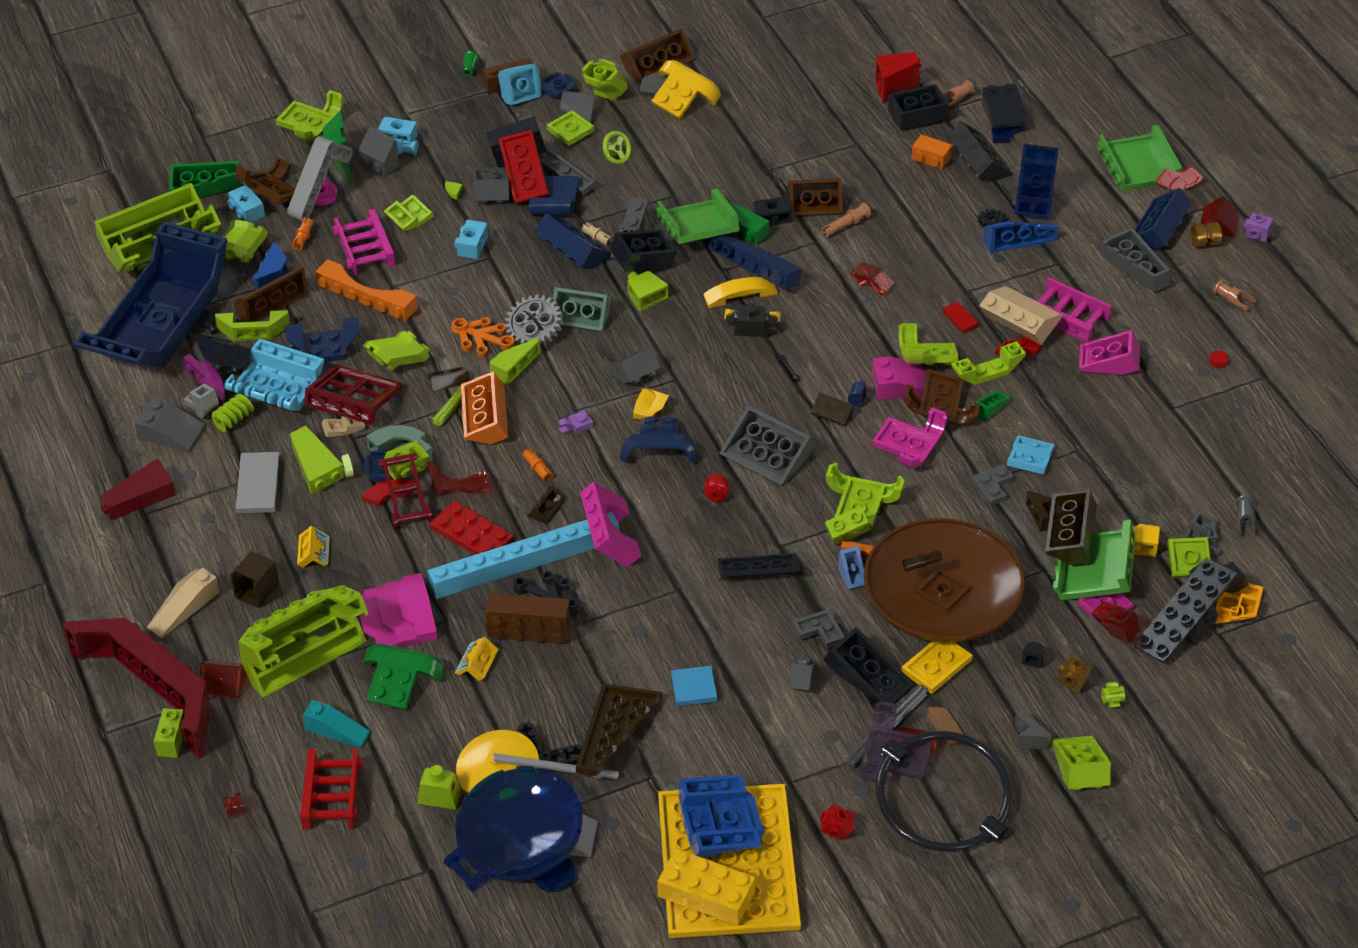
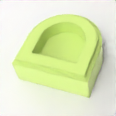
[341,454,354,478]

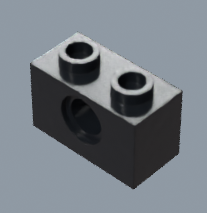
[753,196,792,226]

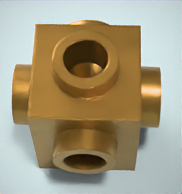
[1057,656,1092,692]

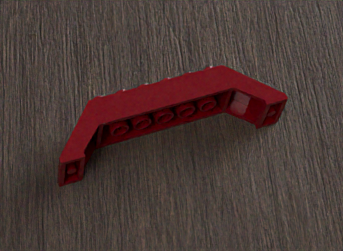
[62,618,210,759]

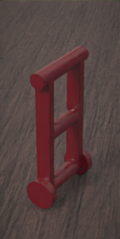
[378,452,432,529]

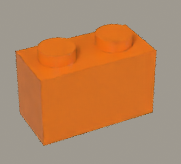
[911,134,952,170]

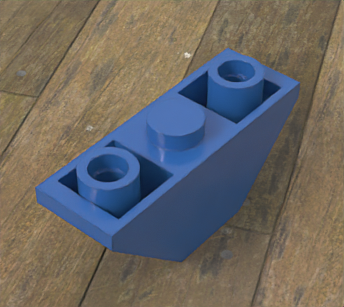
[253,243,289,289]

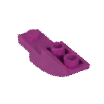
[184,354,226,407]

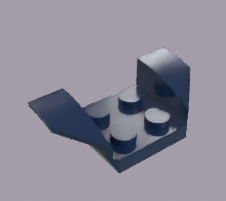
[285,317,360,362]

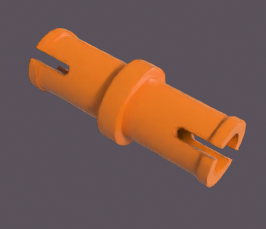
[292,218,314,250]
[522,448,553,482]

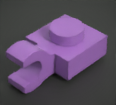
[559,410,593,434]

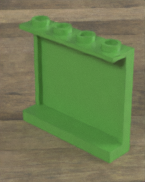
[1097,125,1182,191]
[656,189,740,244]
[1053,520,1136,600]

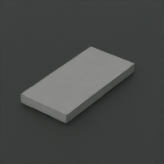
[236,452,280,514]

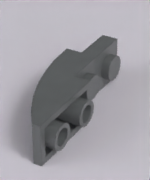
[610,196,649,259]

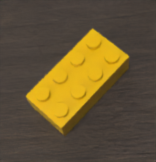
[657,848,756,926]

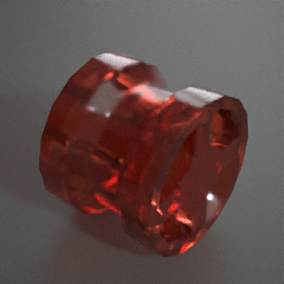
[222,792,245,818]

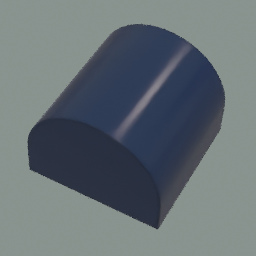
[848,381,867,408]

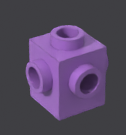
[1244,213,1273,242]

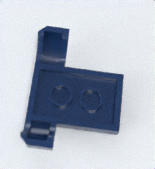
[620,416,697,463]

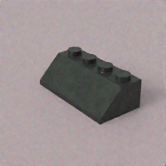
[947,121,1013,182]

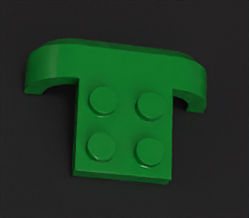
[363,643,445,711]

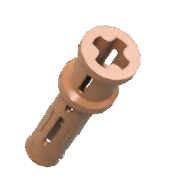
[821,203,871,238]

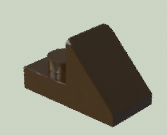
[1026,491,1052,532]

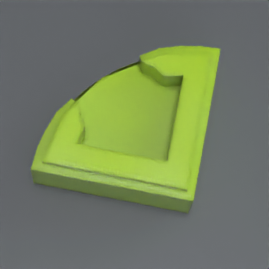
[445,181,463,200]

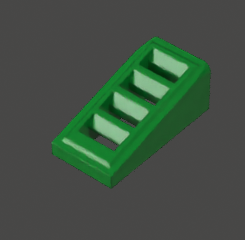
[974,390,1012,421]

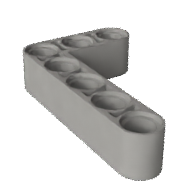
[287,136,353,221]

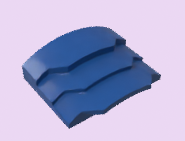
[678,775,765,857]

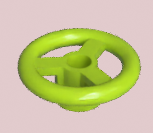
[603,131,631,165]

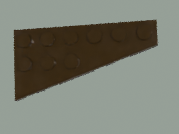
[576,683,663,776]

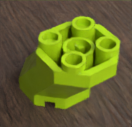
[582,59,627,100]
[222,220,268,264]
[362,331,430,371]

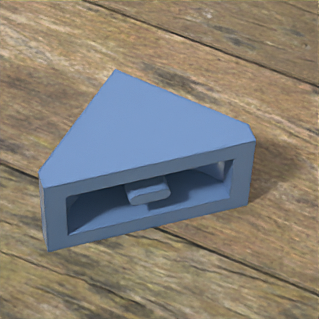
[838,546,864,589]

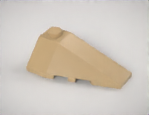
[147,568,220,639]

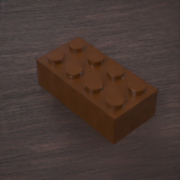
[485,593,571,644]

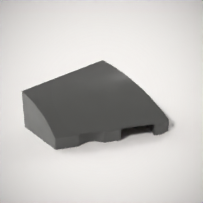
[560,91,596,123]
[1182,510,1220,556]

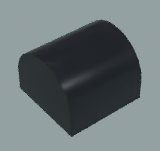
[1022,642,1045,668]

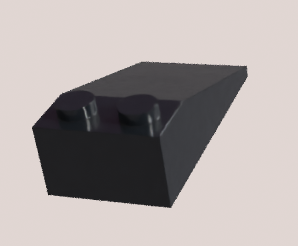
[823,627,914,710]

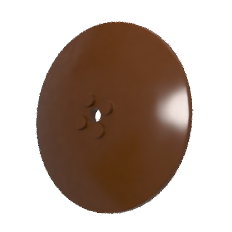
[864,518,1024,642]

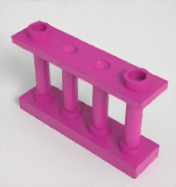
[332,209,395,276]
[1030,277,1112,343]

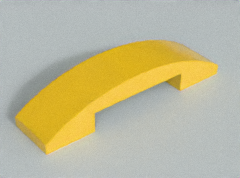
[704,277,778,308]

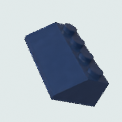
[1134,187,1192,250]
[535,213,611,268]

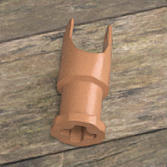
[943,80,975,107]
[1213,280,1256,311]

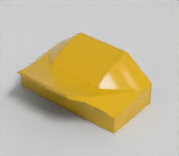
[633,388,669,420]

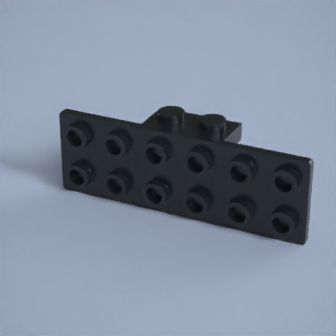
[1133,558,1237,663]

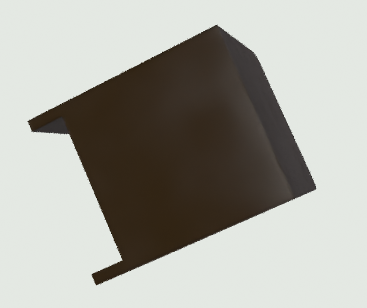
[230,551,279,608]

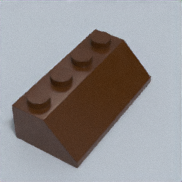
[620,28,695,83]
[234,266,308,322]

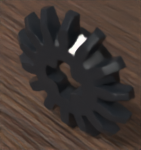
[977,208,1009,227]

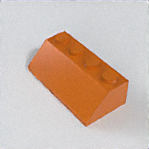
[461,371,508,444]

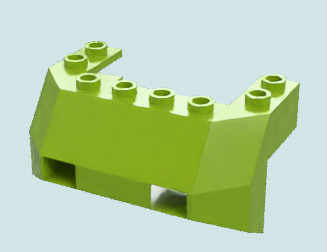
[94,183,221,273]
[238,585,369,698]

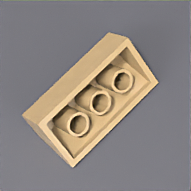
[979,286,1062,345]

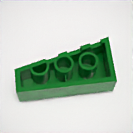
[169,161,242,198]

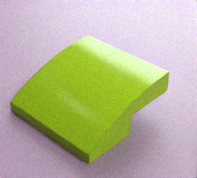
[384,194,434,231]

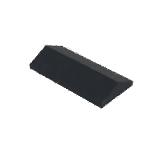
[718,553,800,579]

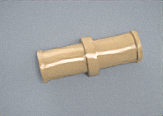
[582,222,614,247]

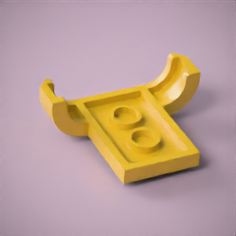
[651,60,721,119]

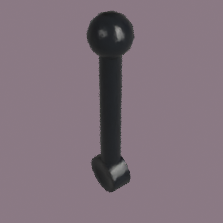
[778,355,800,381]

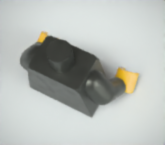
[724,303,780,337]

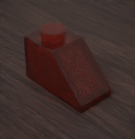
[1091,601,1140,642]

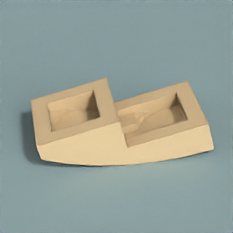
[322,416,365,437]

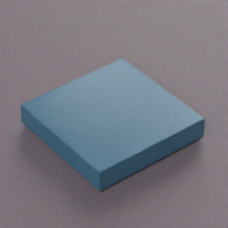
[671,666,717,706]

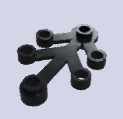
[513,571,582,617]

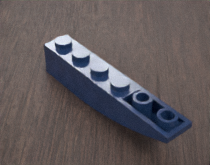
[708,235,802,290]

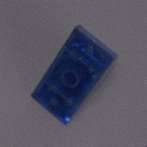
[1014,144,1059,218]

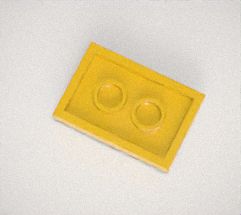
[901,641,973,694]

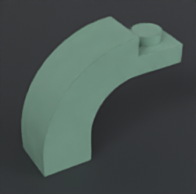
[366,425,433,464]

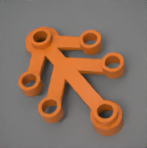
[451,317,515,358]

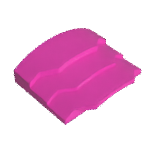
[360,573,437,647]

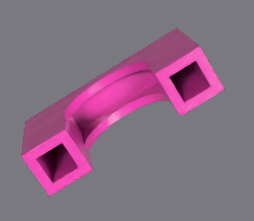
[580,481,641,567]

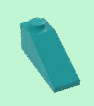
[303,700,370,749]

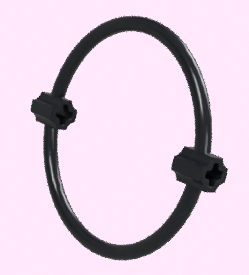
[876,731,1012,852]

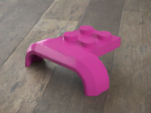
[872,407,947,469]

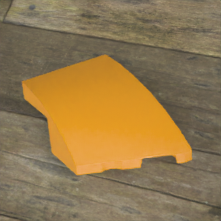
[1214,583,1263,624]

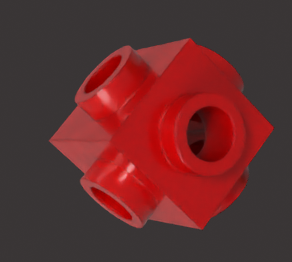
[819,804,855,841]

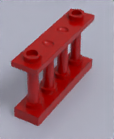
[300,749,363,830]

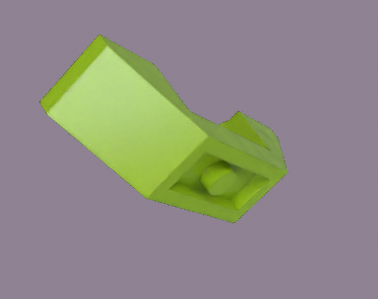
[215,310,290,341]
[951,342,1026,385]

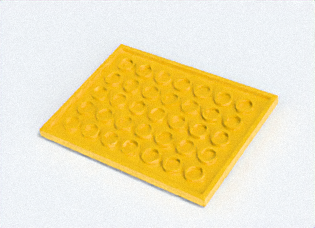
[658,784,801,938]

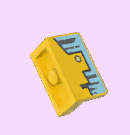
[297,526,330,568]
[455,637,498,681]

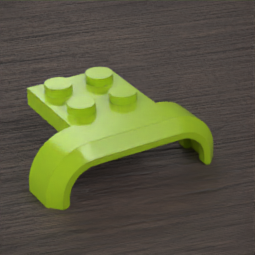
[276,90,342,142]
[899,323,958,365]
[826,463,905,530]

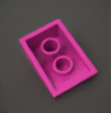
[1079,330,1140,375]
[872,356,927,400]

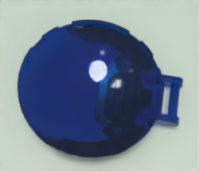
[443,766,583,891]

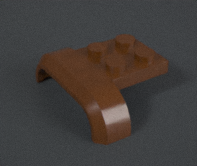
[236,157,295,204]
[904,369,980,425]

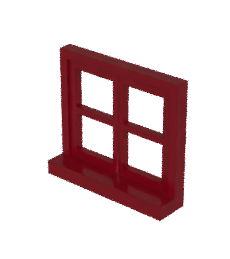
[304,365,402,424]

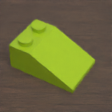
[1052,736,1111,790]

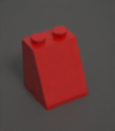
[875,52,921,104]

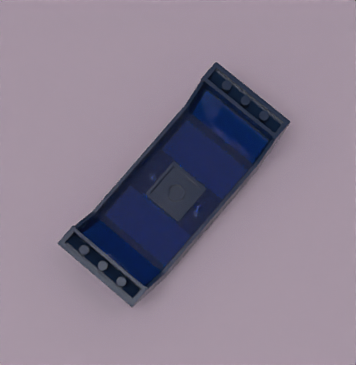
[73,221,228,367]

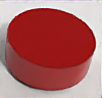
[1209,351,1228,368]

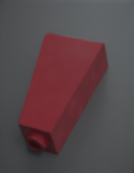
[100,458,176,521]

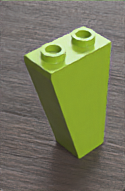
[290,426,344,494]

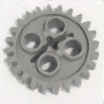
[504,294,564,346]

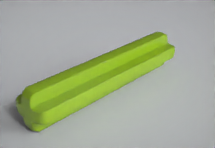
[432,386,462,426]

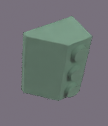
[553,287,612,331]

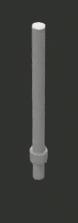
[493,753,619,780]

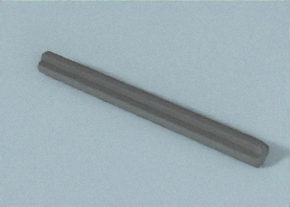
[846,685,928,768]

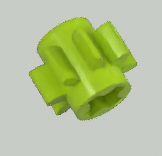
[1101,682,1125,708]

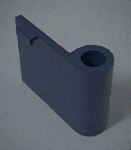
[529,176,579,216]

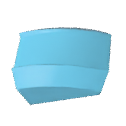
[498,64,542,105]

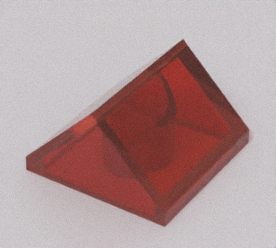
[1200,196,1239,237]
[200,660,246,698]

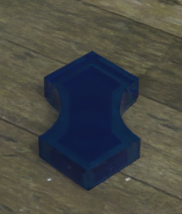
[991,126,1025,143]

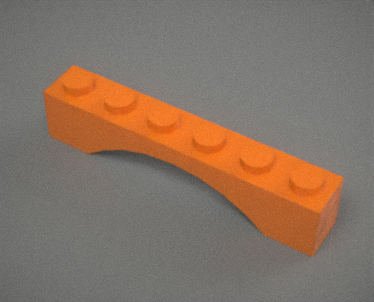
[315,259,418,321]

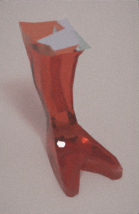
[427,461,494,496]

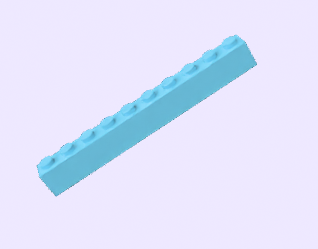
[427,512,619,599]

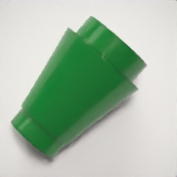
[463,51,479,76]

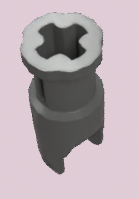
[1236,495,1256,536]

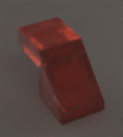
[851,262,894,295]

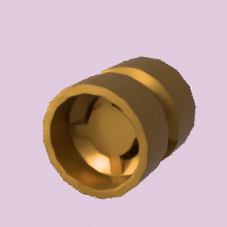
[1191,222,1222,247]

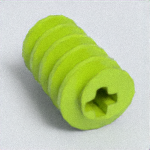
[212,394,254,432]

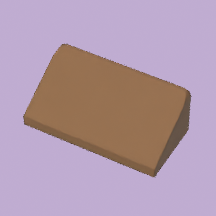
[927,707,963,746]

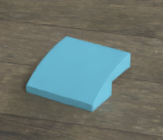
[1007,435,1054,475]

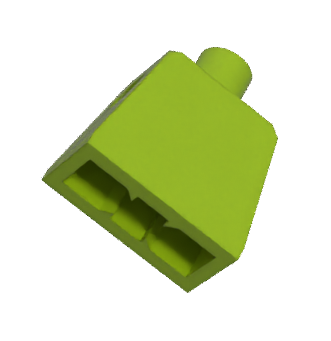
[627,271,668,311]
[417,765,462,810]

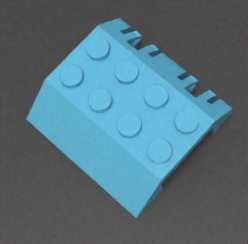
[225,338,324,411]

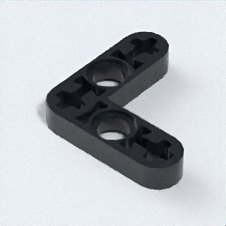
[517,722,582,775]

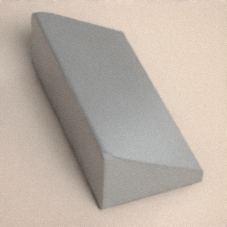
[569,812,598,857]

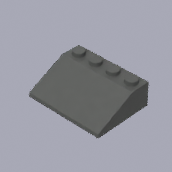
[719,405,816,486]

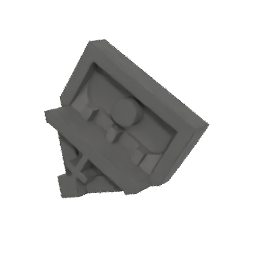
[639,71,668,96]

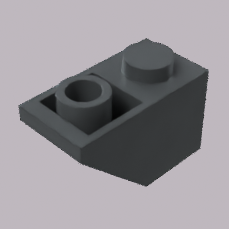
[789,657,816,691]

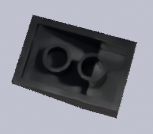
[982,84,1026,128]
[195,334,251,372]

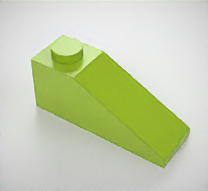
[489,338,541,385]

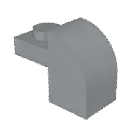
[183,383,219,418]

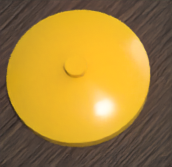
[456,730,540,805]

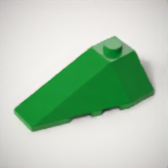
[320,112,351,183]

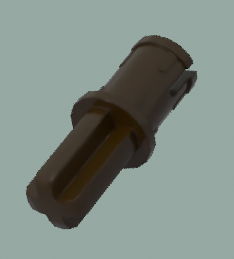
[902,550,943,572]

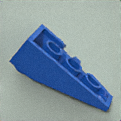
[983,221,1059,254]

